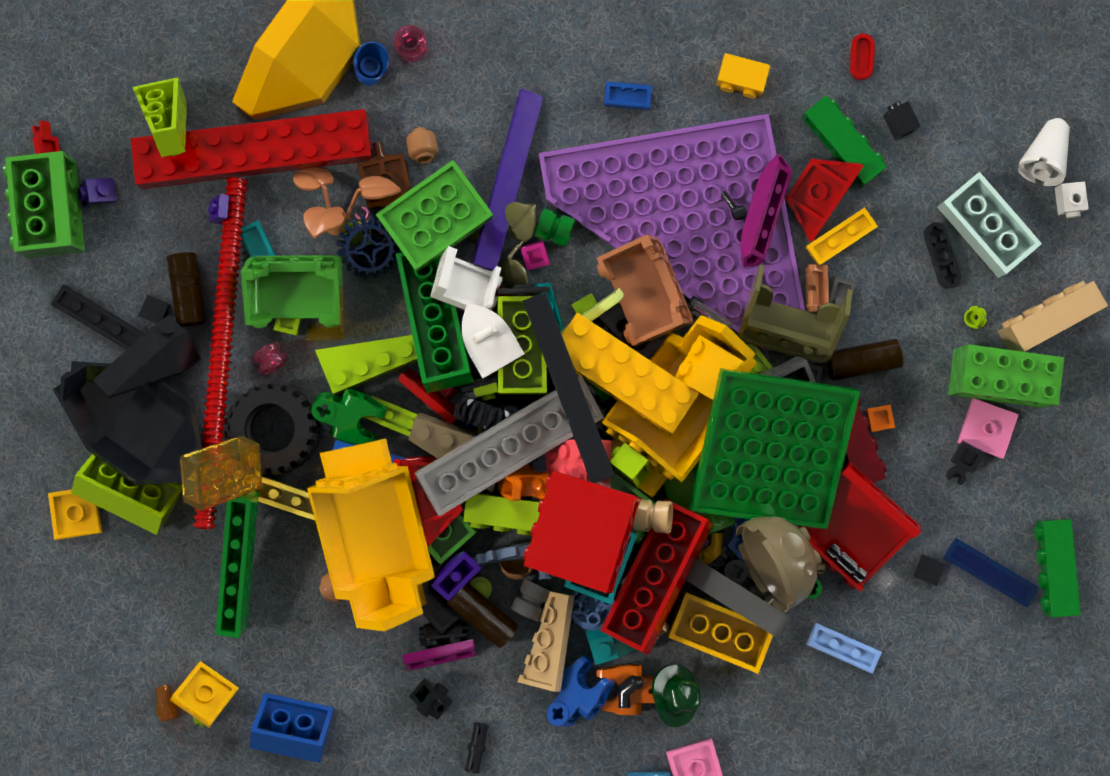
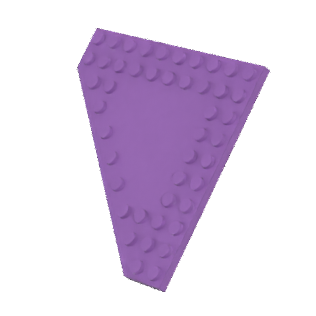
[539,114,805,352]

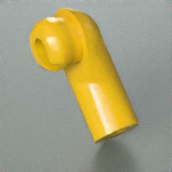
[698,533,723,564]

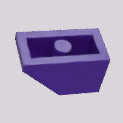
[431,551,482,601]

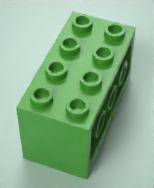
[3,151,85,258]
[948,344,1064,408]

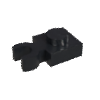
[946,440,985,485]

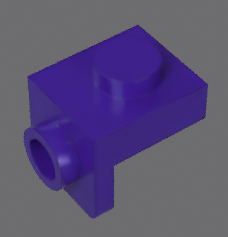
[77,178,117,207]
[208,194,229,225]

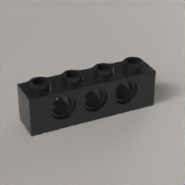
[598,302,663,359]

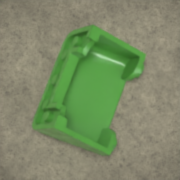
[241,255,343,328]

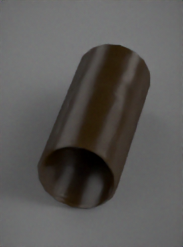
[166,252,206,327]
[827,338,903,381]
[446,582,518,648]

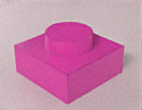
[521,240,550,271]

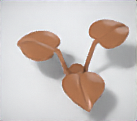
[293,167,401,239]

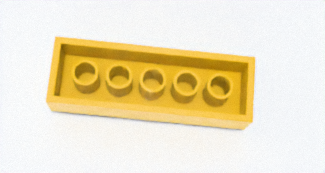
[562,313,699,435]

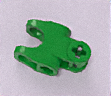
[311,389,387,444]

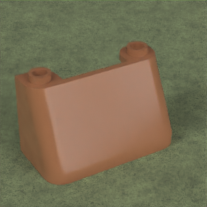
[597,234,693,346]

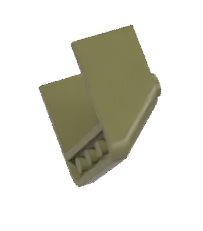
[739,265,853,363]

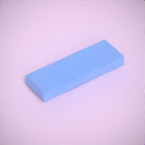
[806,622,882,674]

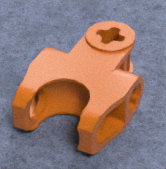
[498,464,550,501]
[597,664,655,715]

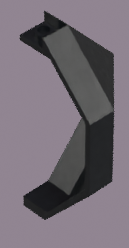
[53,361,203,485]

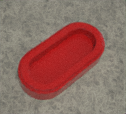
[849,33,875,81]

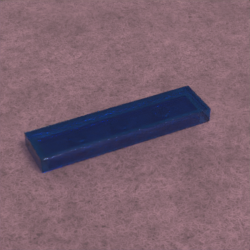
[943,538,1039,607]

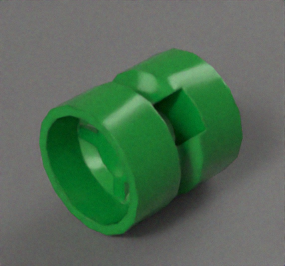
[535,208,575,248]

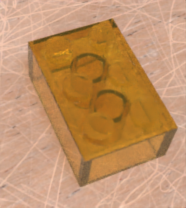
[180,436,262,511]

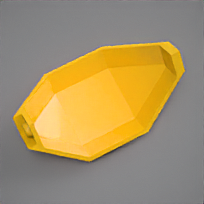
[232,0,361,120]

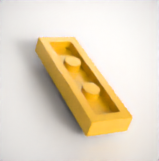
[805,207,878,266]

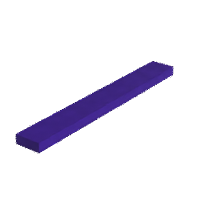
[472,89,543,271]

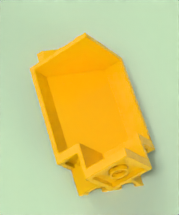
[601,315,757,498]
[307,438,435,631]

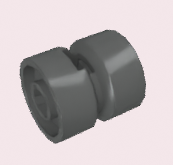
[511,578,552,622]

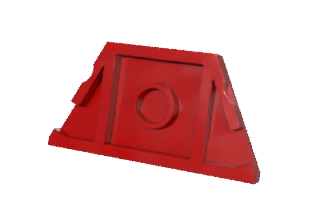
[785,159,864,242]
[393,459,463,547]

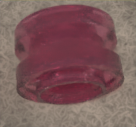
[394,25,428,62]
[251,342,289,375]

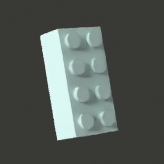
[937,172,1042,278]

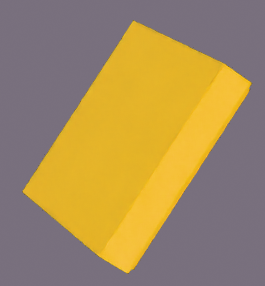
[48,490,103,540]
[170,661,239,728]

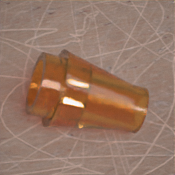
[155,685,180,722]

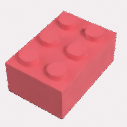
[545,440,612,488]

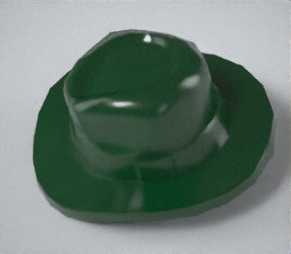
[652,665,701,727]

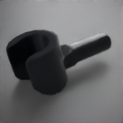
[721,191,747,221]

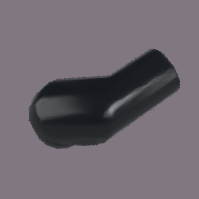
[618,675,643,708]

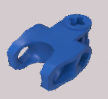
[547,656,615,727]

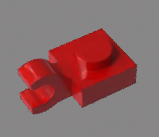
[32,120,61,154]

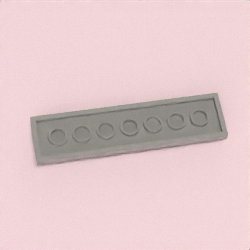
[414,376,604,516]

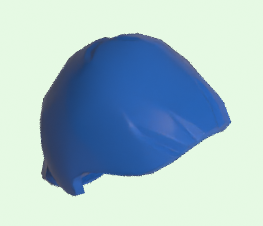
[353,42,389,86]

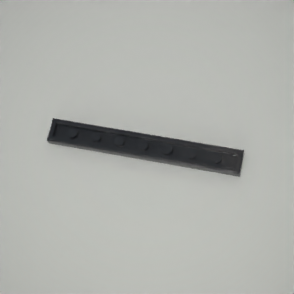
[522,292,615,483]

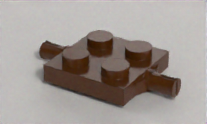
[357,142,411,210]

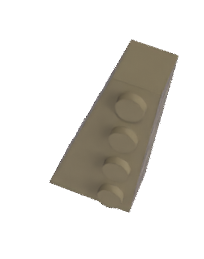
[408,413,497,493]

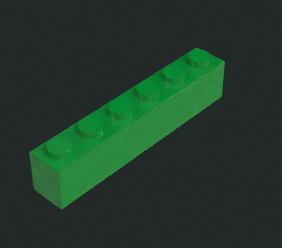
[215,489,259,638]

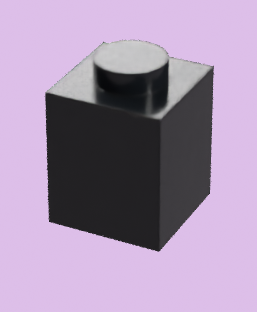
[883,101,921,141]

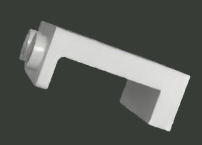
[430,246,502,310]

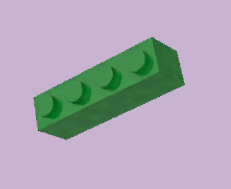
[801,95,886,188]
[1033,519,1081,617]

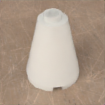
[1018,118,1070,186]

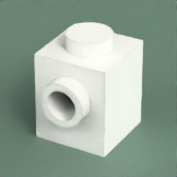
[1055,181,1088,219]

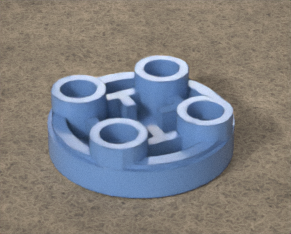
[571,591,615,631]

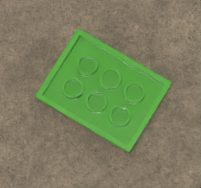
[376,160,495,272]

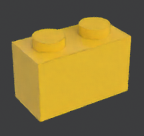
[716,53,770,99]

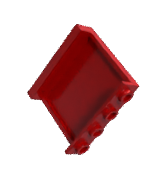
[795,461,921,592]
[523,471,641,593]

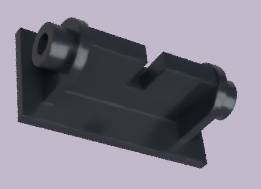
[419,621,468,649]

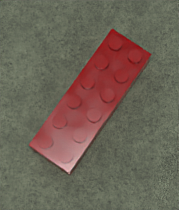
[600,499,713,655]

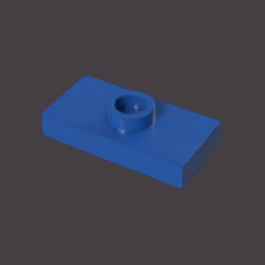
[604,81,652,111]

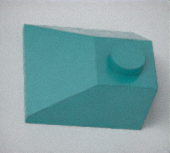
[585,630,637,665]

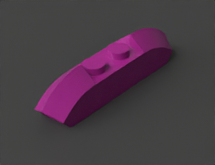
[740,154,792,268]

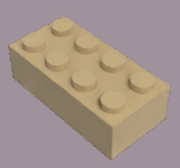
[998,280,1108,352]

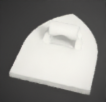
[462,304,525,378]

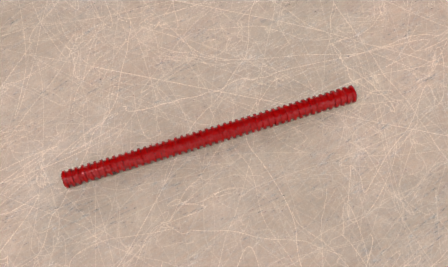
[193,177,248,530]

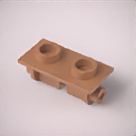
[805,264,829,313]

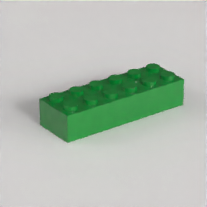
[396,252,474,393]

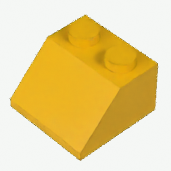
[675,335,745,400]

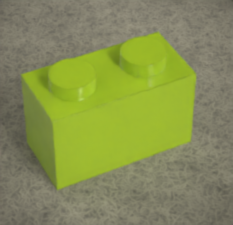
[610,443,652,489]

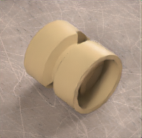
[633,499,673,534]

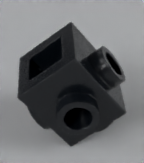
[409,678,453,720]

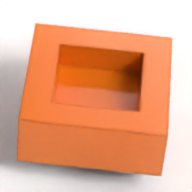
[866,405,895,432]

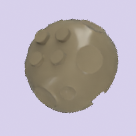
[736,516,821,613]

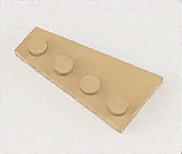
[517,591,574,692]

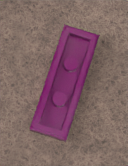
[402,639,477,671]

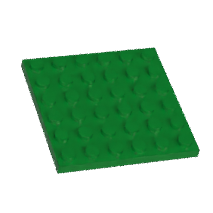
[689,368,860,529]

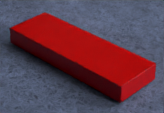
[398,368,458,424]

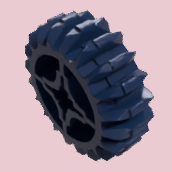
[336,214,401,278]

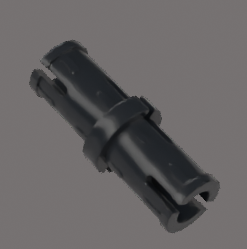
[464,722,489,774]

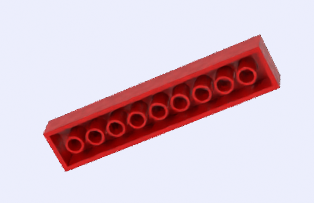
[130,109,373,190]

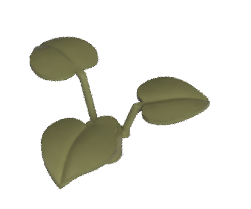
[465,202,537,288]

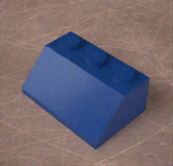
[250,693,334,763]

